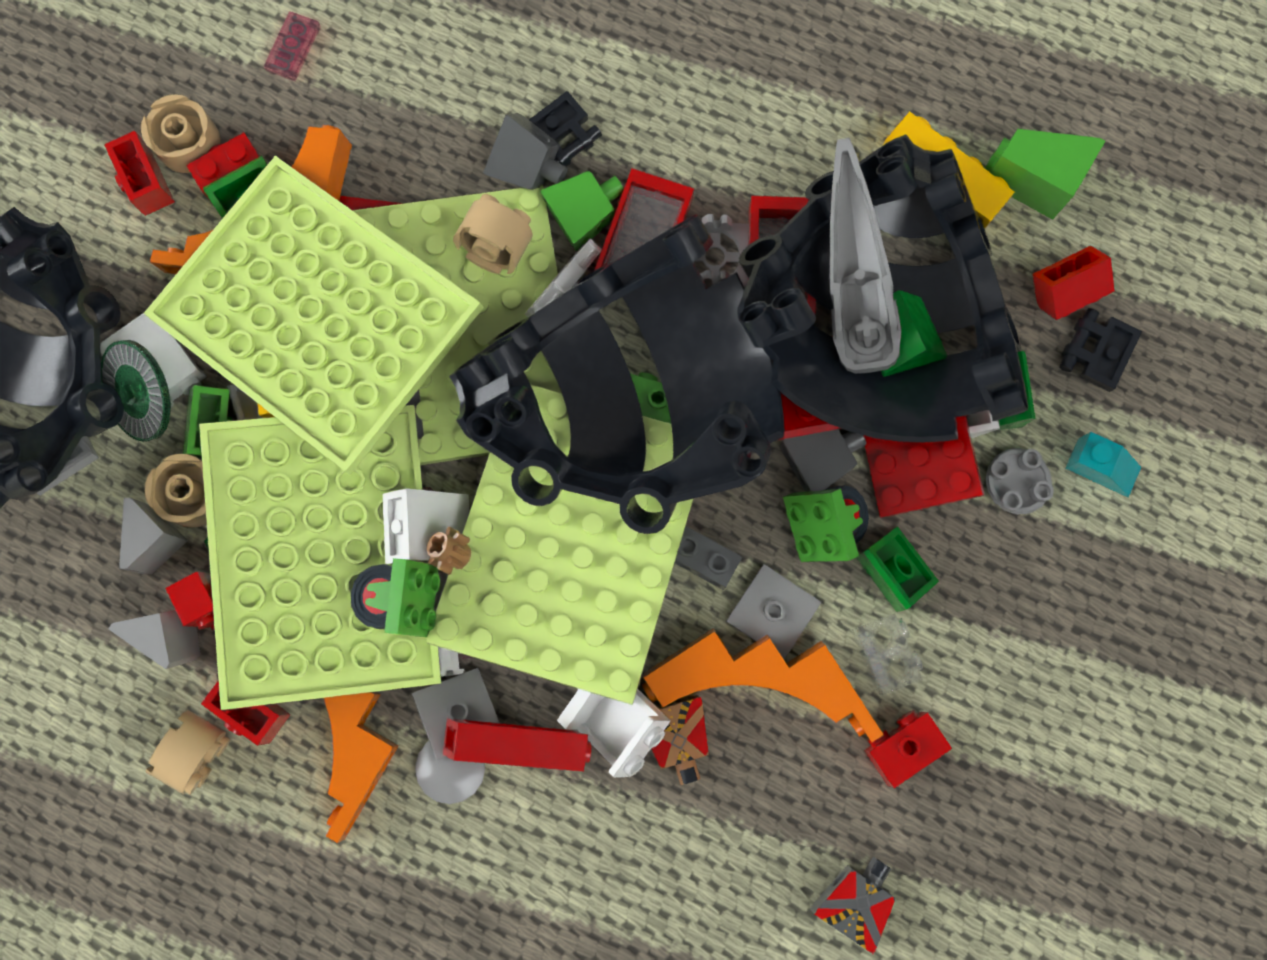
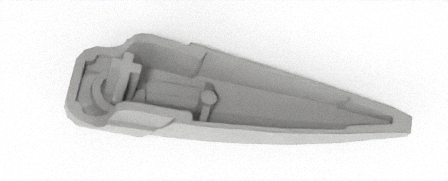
[830,138,901,374]

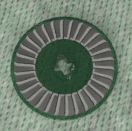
[101,339,171,442]

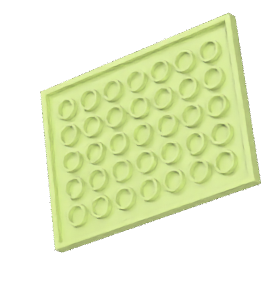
[143,156,484,475]
[352,185,561,465]
[426,385,693,705]
[199,405,441,710]

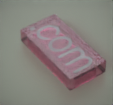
[264,11,321,82]

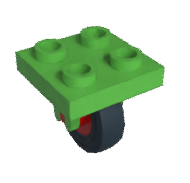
[783,485,869,562]
[351,558,440,638]

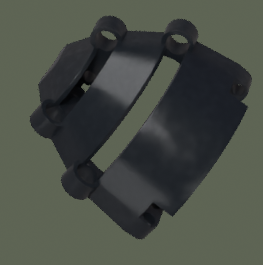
[737,134,1028,442]
[0,207,124,508]
[449,214,784,534]

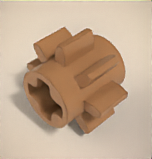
[427,527,471,575]

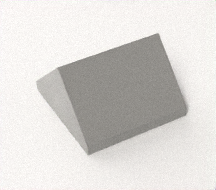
[119,498,188,574]
[108,610,200,669]

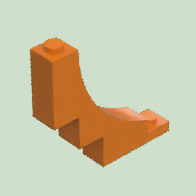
[150,125,352,275]
[642,628,884,742]
[323,691,399,843]

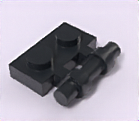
[529,91,602,167]
[1059,308,1142,392]

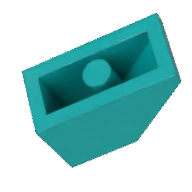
[1065,432,1141,497]

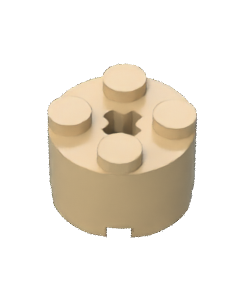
[141,94,220,173]
[453,194,533,274]
[145,454,207,528]
[146,710,231,795]

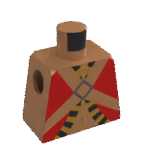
[651,697,709,785]

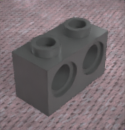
[675,526,742,590]

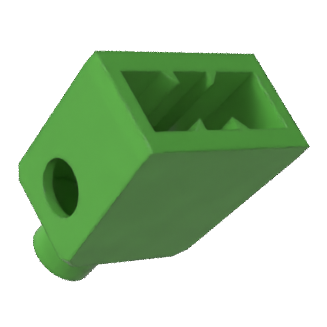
[540,171,624,251]

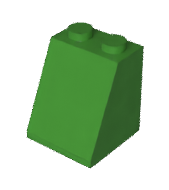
[985,129,1105,220]

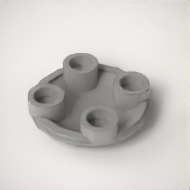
[986,448,1054,515]
[415,741,485,804]

